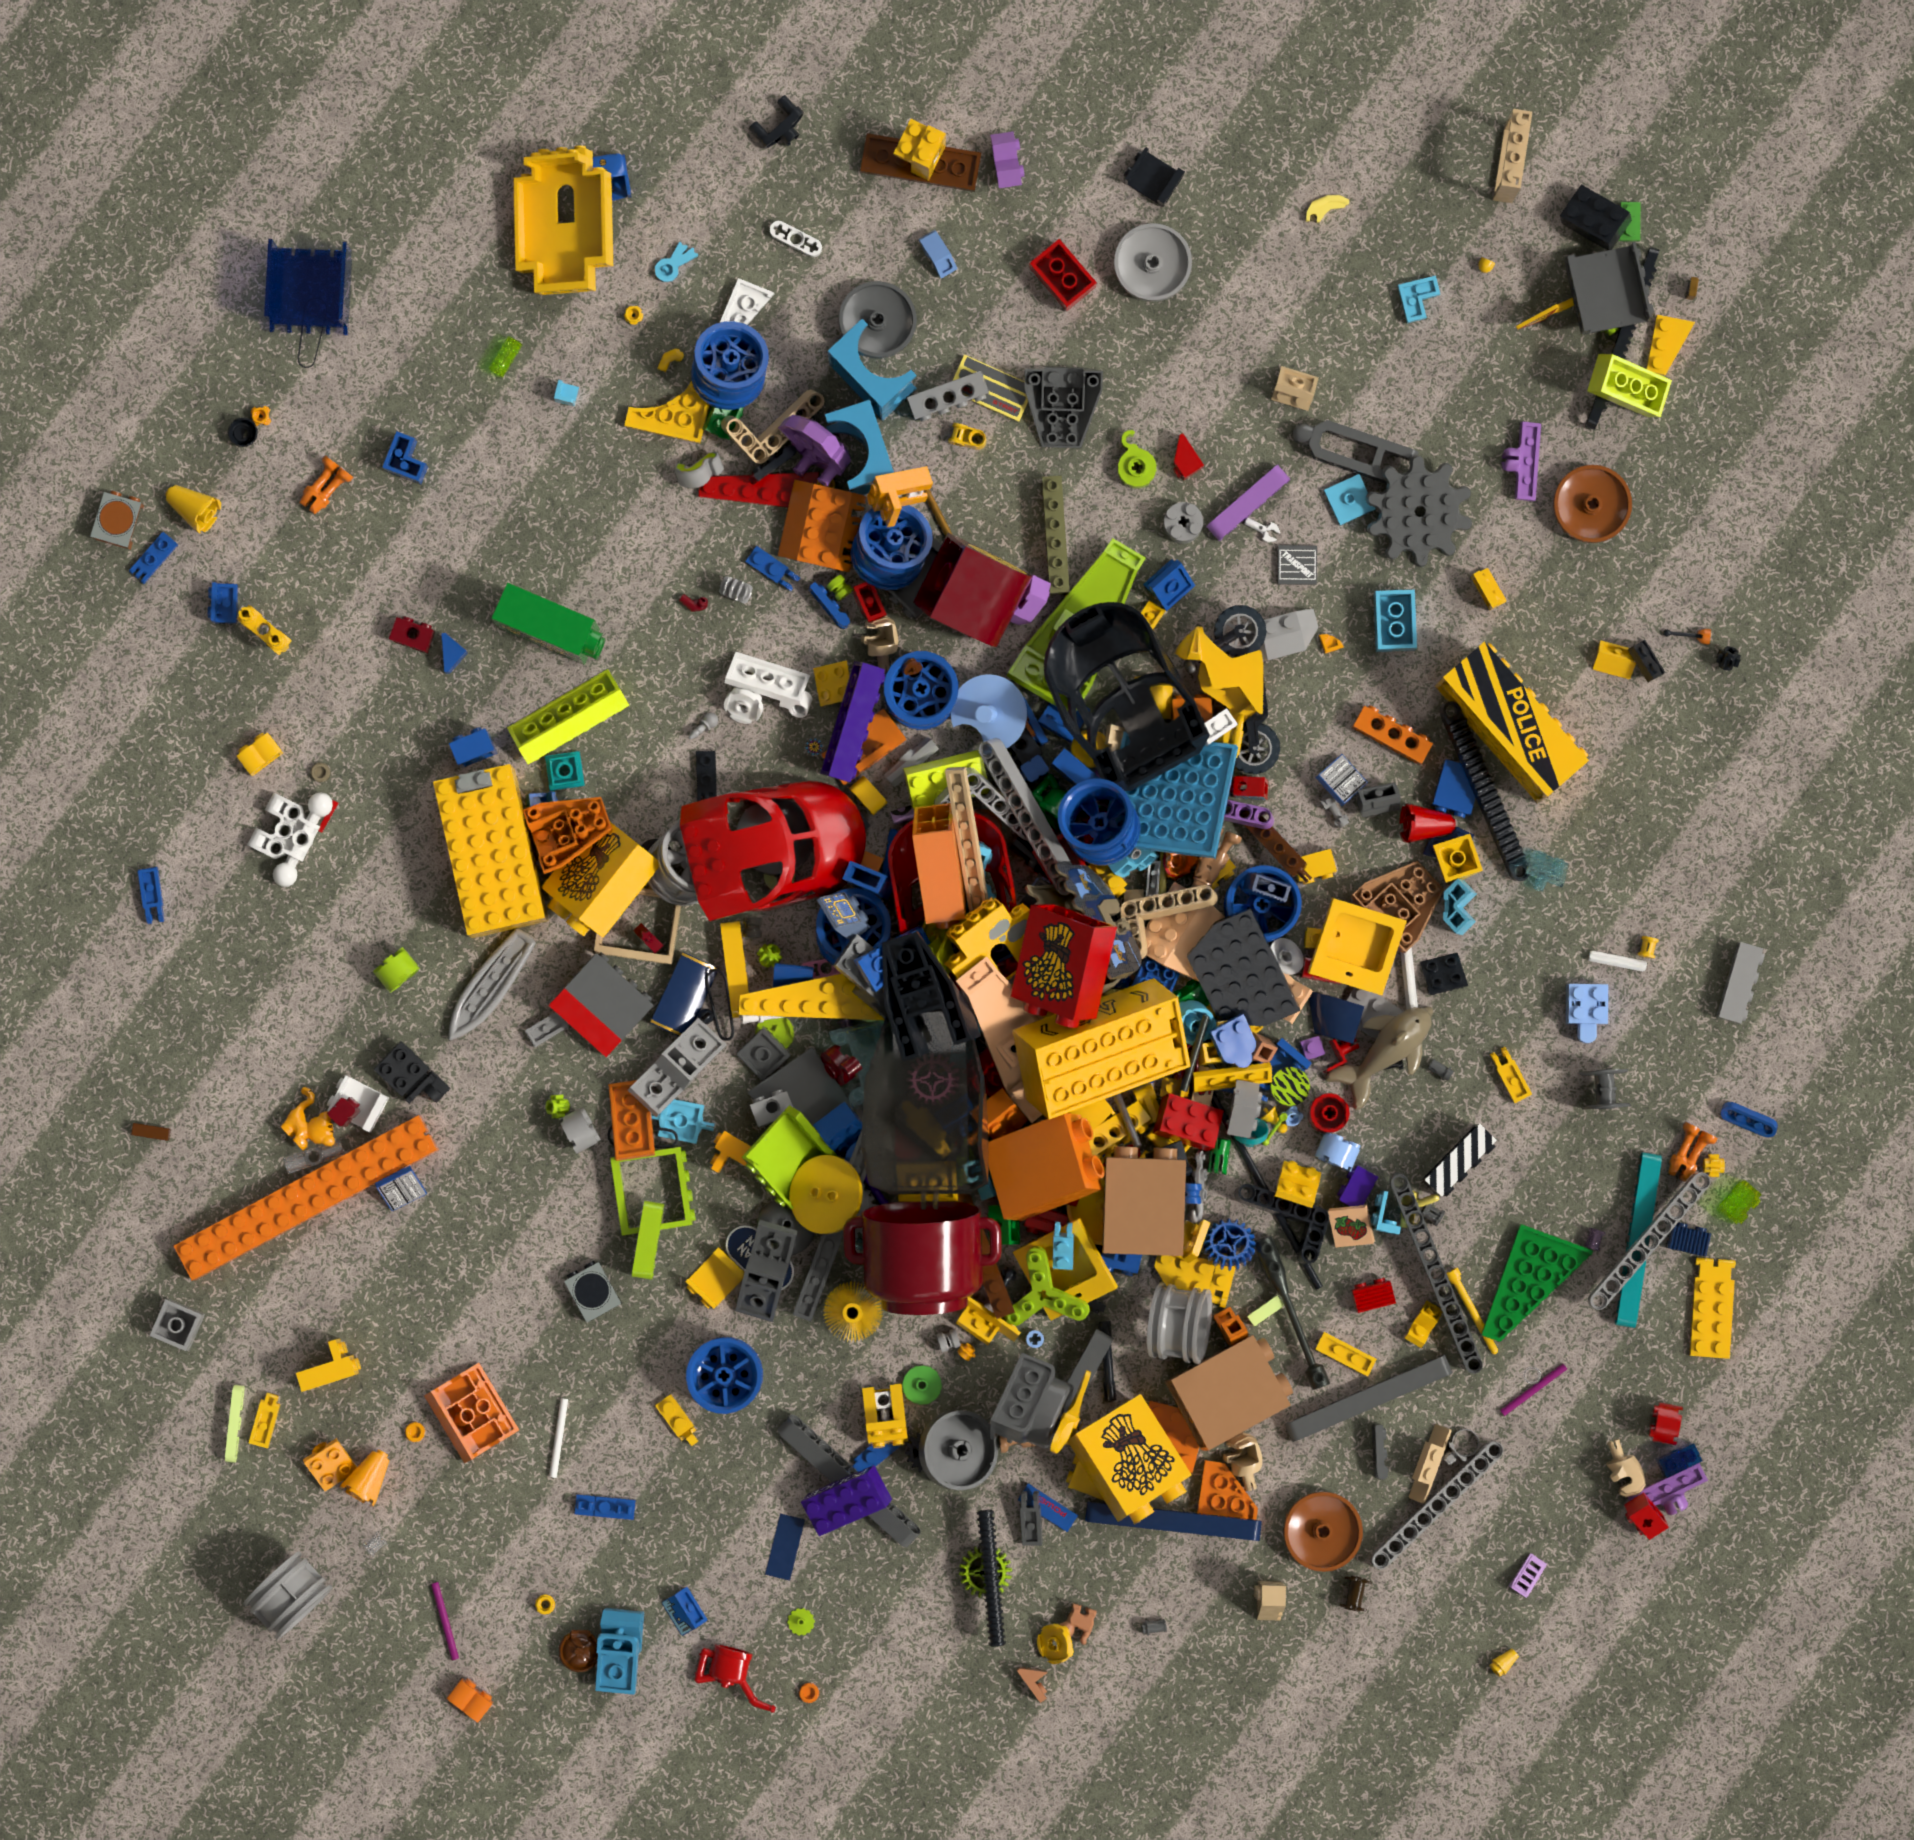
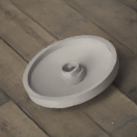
[1114,223,1192,302]

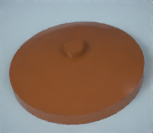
[1553,465,1632,543]
[1283,1491,1363,1572]

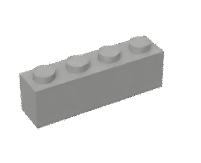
[1716,942,1765,1024]

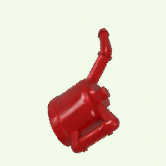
[694,1644,776,1713]

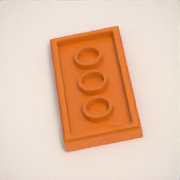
[608,1080,655,1161]

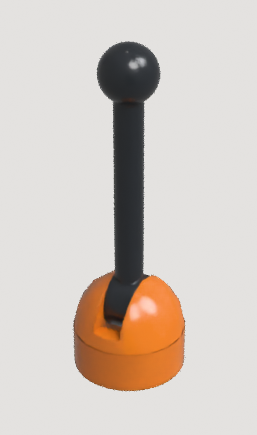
[1663,629,1711,645]

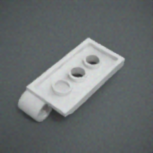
[724,652,812,718]

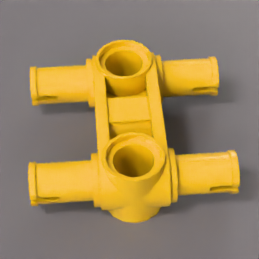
[236,605,292,655]

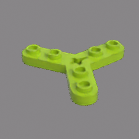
[1005,1246,1090,1326]

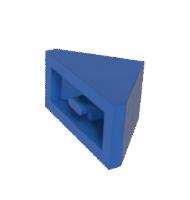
[442,633,468,674]

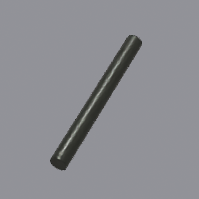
[1180,1014,1210,1092]

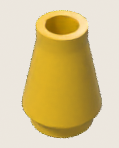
[1489,1648,1519,1677]

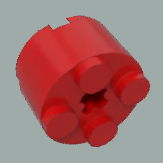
[1308,1093,1350,1134]
[1649,1402,1683,1445]

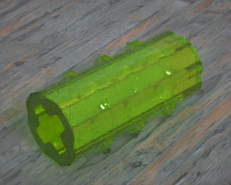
[488,336,523,378]

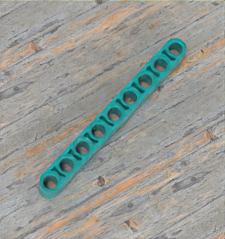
[1615,1152,1662,1328]

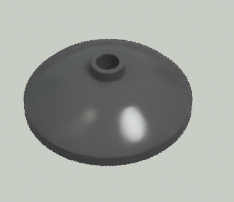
[757,1198,815,1256]

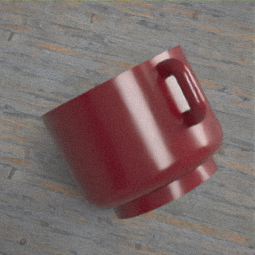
[843,1201,1002,1315]

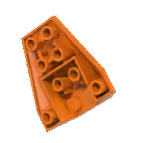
[523,797,613,874]

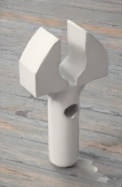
[1244,518,1280,543]

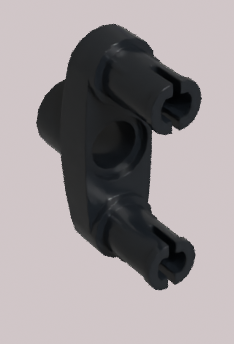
[749,95,804,149]

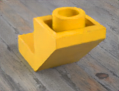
[1405,1300,1442,1348]

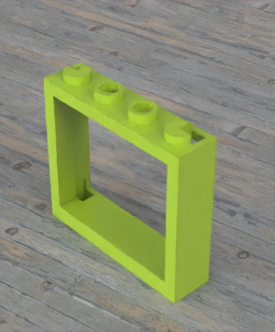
[610,1147,696,1236]

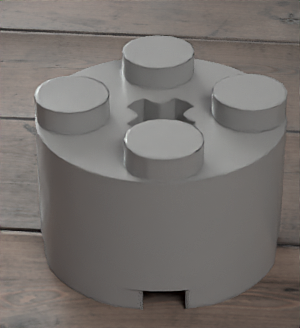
[1163,502,1203,544]
[559,1108,601,1154]

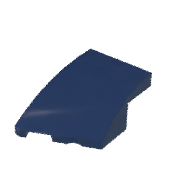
[1309,992,1365,1044]

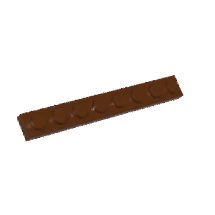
[956,1166,1015,1320]

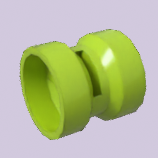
[826,574,853,602]

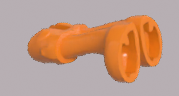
[300,455,354,514]
[1668,1122,1718,1182]

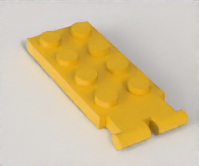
[1689,1257,1736,1359]

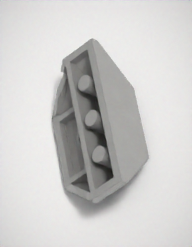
[1241,609,1318,661]

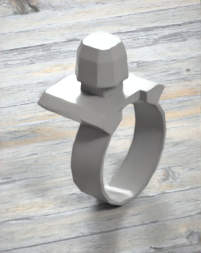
[1443,1429,1480,1465]

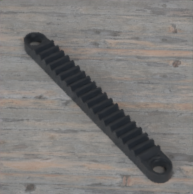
[1585,246,1660,430]
[1439,701,1530,881]

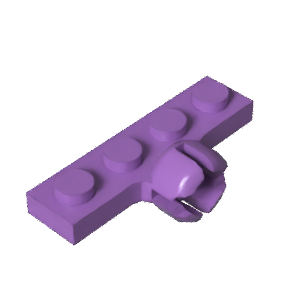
[1501,422,1541,502]
[1628,1462,1708,1515]

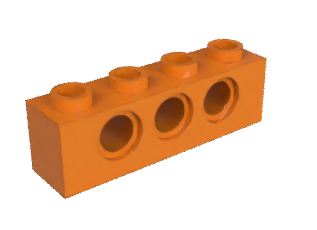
[1352,705,1433,765]

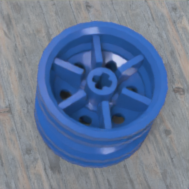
[686,1337,763,1414]

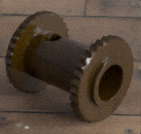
[1339,1576,1372,1612]

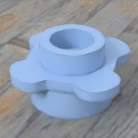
[1282,1106,1303,1126]

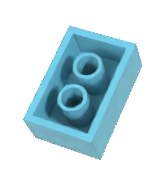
[1373,590,1417,652]

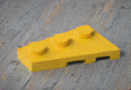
[1646,315,1695,376]

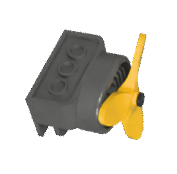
[990,1353,1091,1454]

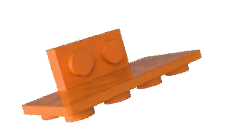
[822,709,906,785]

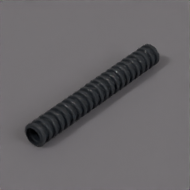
[976,1509,1006,1647]

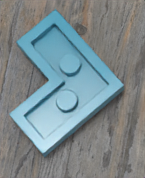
[1397,276,1440,324]

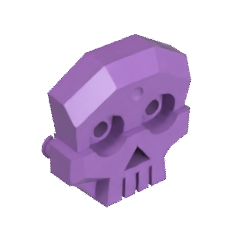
[778,415,851,487]

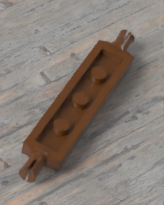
[1241,802,1312,883]

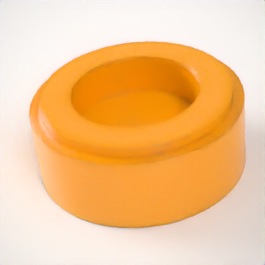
[405,1422,425,1442]

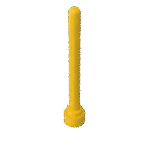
[1446,1267,1498,1354]

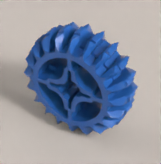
[1202,1218,1256,1271]

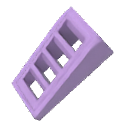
[1509,1553,1547,1598]

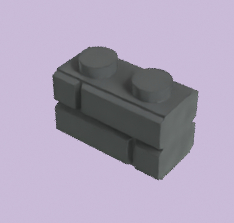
[1357,782,1401,818]

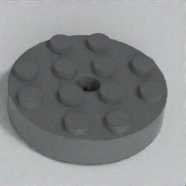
[919,1410,998,1490]

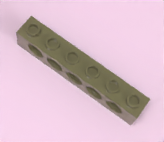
[1041,476,1070,596]

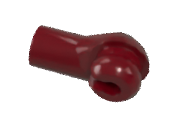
[679,594,708,612]

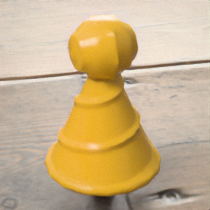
[1261,1106,1287,1133]

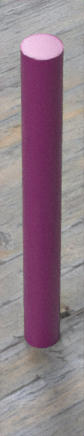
[1500,1363,1567,1416]
[431,1582,459,1661]

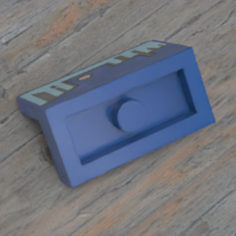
[662,1587,708,1636]

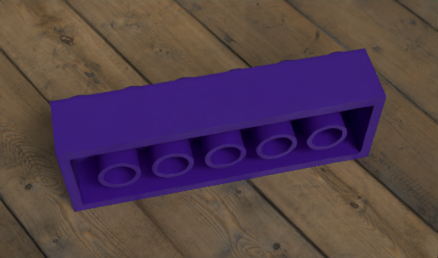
[820,661,886,783]

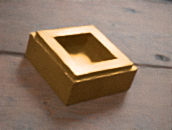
[1686,277,1699,300]

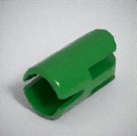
[1207,1138,1231,1175]

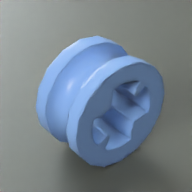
[1026,1330,1044,1348]

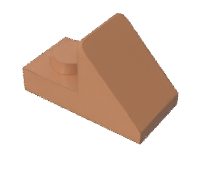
[1017,1667,1048,1703]

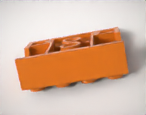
[424,1363,519,1464]

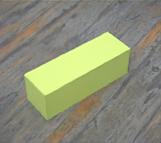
[1247,1295,1284,1327]

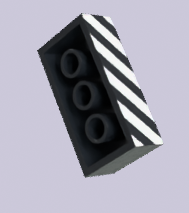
[1421,1124,1497,1197]

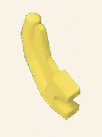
[1306,195,1349,223]

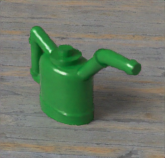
[1031,774,1107,832]

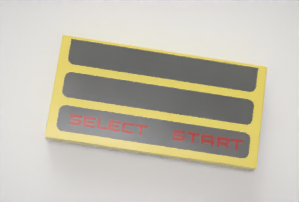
[952,355,1028,422]

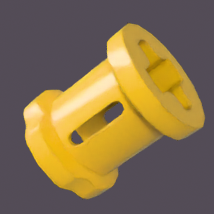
[1637,936,1659,959]

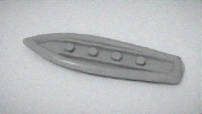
[448,928,536,1041]

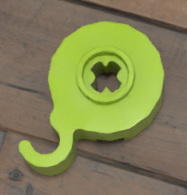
[1117,430,1156,489]

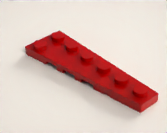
[698,472,819,508]

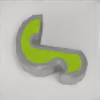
[674,452,724,489]

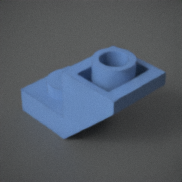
[918,230,957,278]

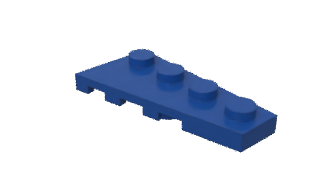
[853,926,931,992]

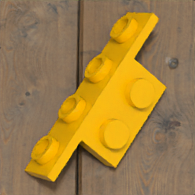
[956,1297,1021,1345]

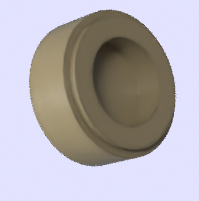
[311,763,331,783]

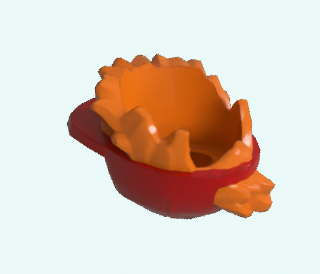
[1162,852,1199,881]

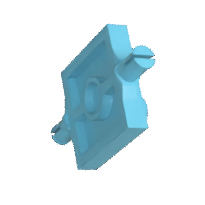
[651,1099,715,1144]

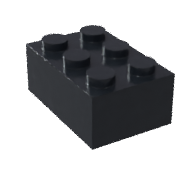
[1560,184,1632,251]

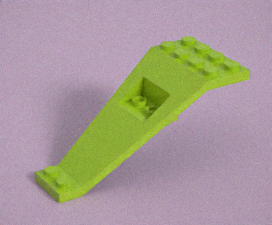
[1006,538,1146,711]

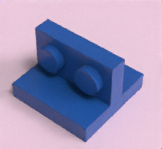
[1143,559,1196,611]

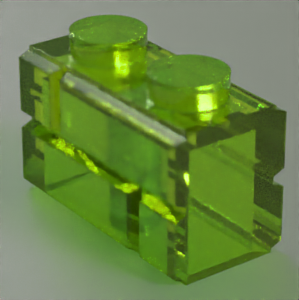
[1716,1179,1762,1225]

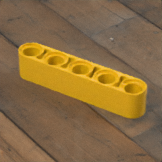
[720,921,749,1018]

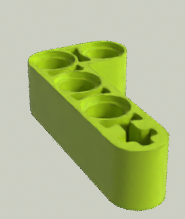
[632,1201,664,1280]

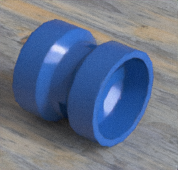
[1185,1183,1202,1204]

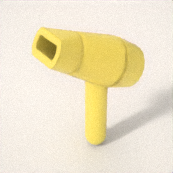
[1400,1190,1439,1228]

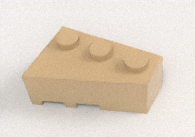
[1254,1581,1286,1621]

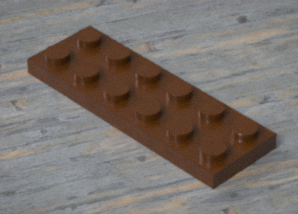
[860,133,981,192]

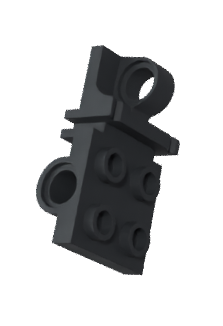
[374,1041,451,1104]

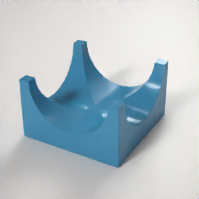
[828,319,917,421]
[825,400,894,496]

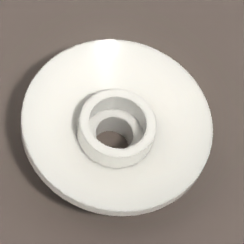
[1270,938,1304,975]

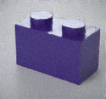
[1337,1165,1378,1207]

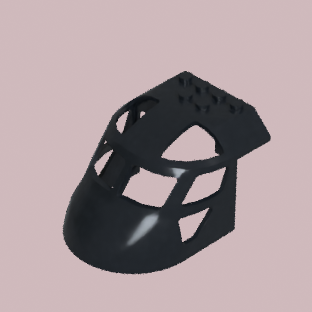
[1044,602,1210,791]

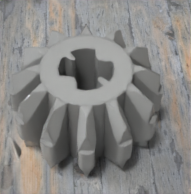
[719,576,753,603]

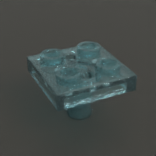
[1526,849,1568,891]

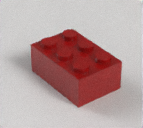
[1029,239,1097,312]
[1153,1093,1224,1151]

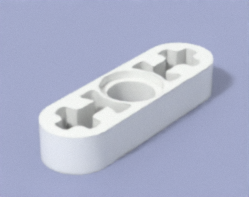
[770,221,822,257]

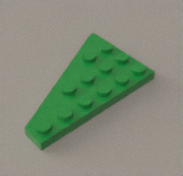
[1481,1224,1593,1342]

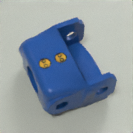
[593,153,632,201]

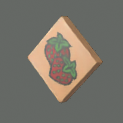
[1328,1205,1375,1248]

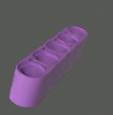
[1206,465,1291,541]
[1224,800,1274,829]

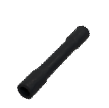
[1099,1321,1116,1401]

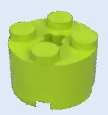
[373,947,420,993]

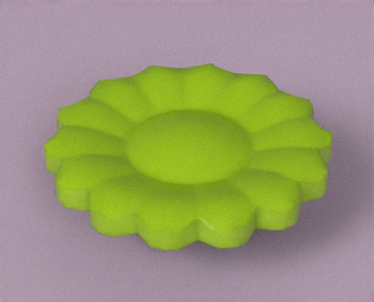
[787,1608,815,1636]

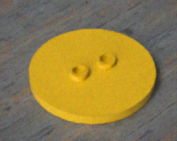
[789,1155,863,1234]

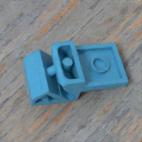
[595,1608,644,1695]

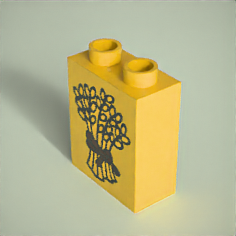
[541,822,659,938]
[1068,1394,1192,1524]

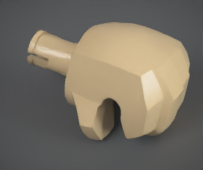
[861,616,899,673]
[1223,1432,1262,1491]
[1606,1439,1646,1497]

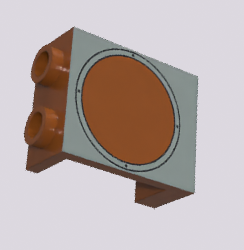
[90,491,144,550]

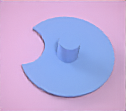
[951,674,1027,749]

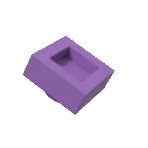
[1300,1036,1325,1060]

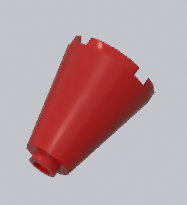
[1399,804,1456,843]

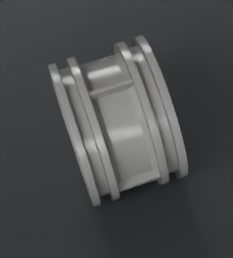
[648,822,698,906]
[1147,1283,1212,1364]
[243,1551,333,1640]

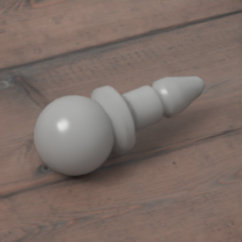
[689,713,718,739]

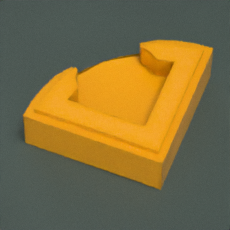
[1319,634,1344,654]

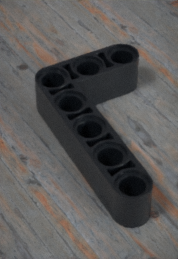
[1234,1184,1329,1265]

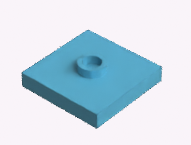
[1324,474,1375,526]

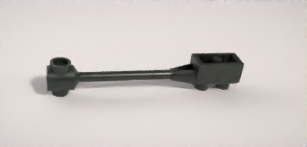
[1254,1236,1330,1390]

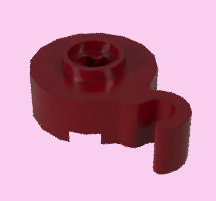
[821,1044,862,1086]

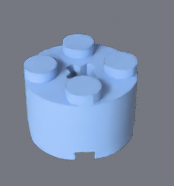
[1314,1133,1360,1172]

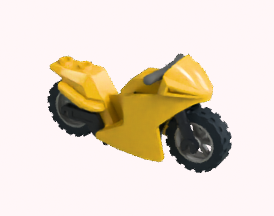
[1174,605,1280,774]

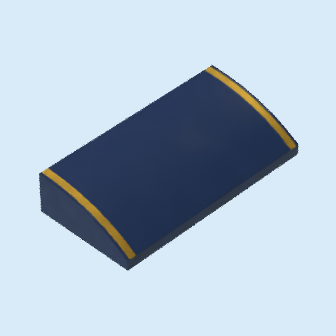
[650,952,719,1036]

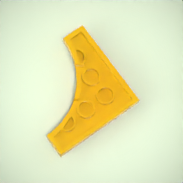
[624,381,710,444]

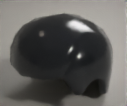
[228,417,258,447]

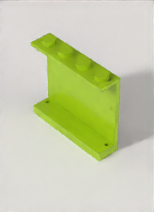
[742,1105,838,1210]

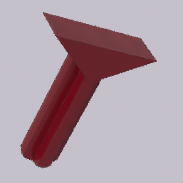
[633,923,664,953]

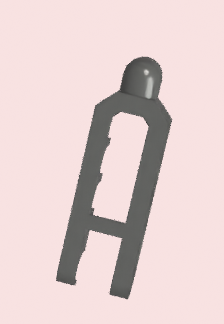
[1292,420,1419,484]

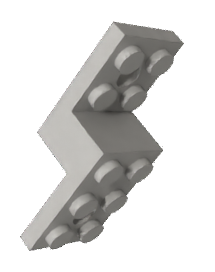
[628,1018,727,1117]

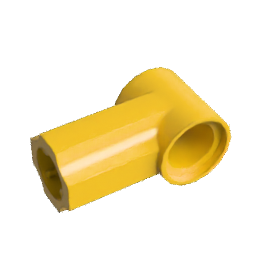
[1132,1082,1159,1124]

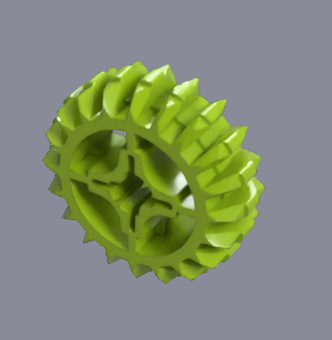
[959,1546,1012,1598]

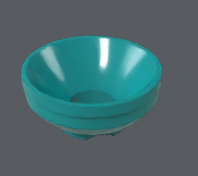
[1234,1118,1269,1147]

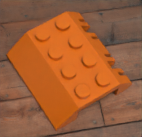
[778,480,867,572]

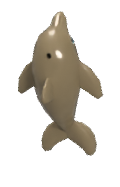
[1326,1007,1433,1110]

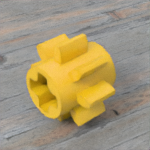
[1703,1154,1725,1177]

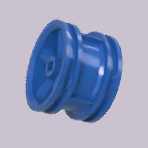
[1058,779,1141,865]
[1224,865,1302,942]

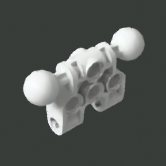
[247,792,333,887]

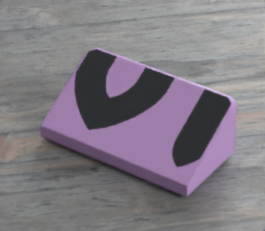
[890,805,914,825]

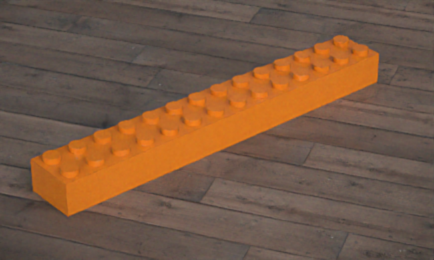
[174,1115,439,1281]

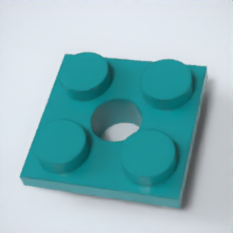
[545,751,585,791]

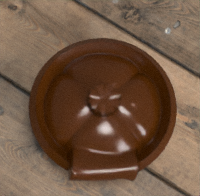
[559,1629,598,1672]

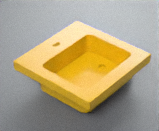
[1308,898,1407,995]
[1013,1218,1118,1321]

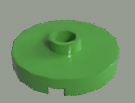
[902,1365,942,1405]

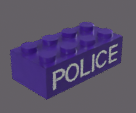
[801,1465,892,1536]

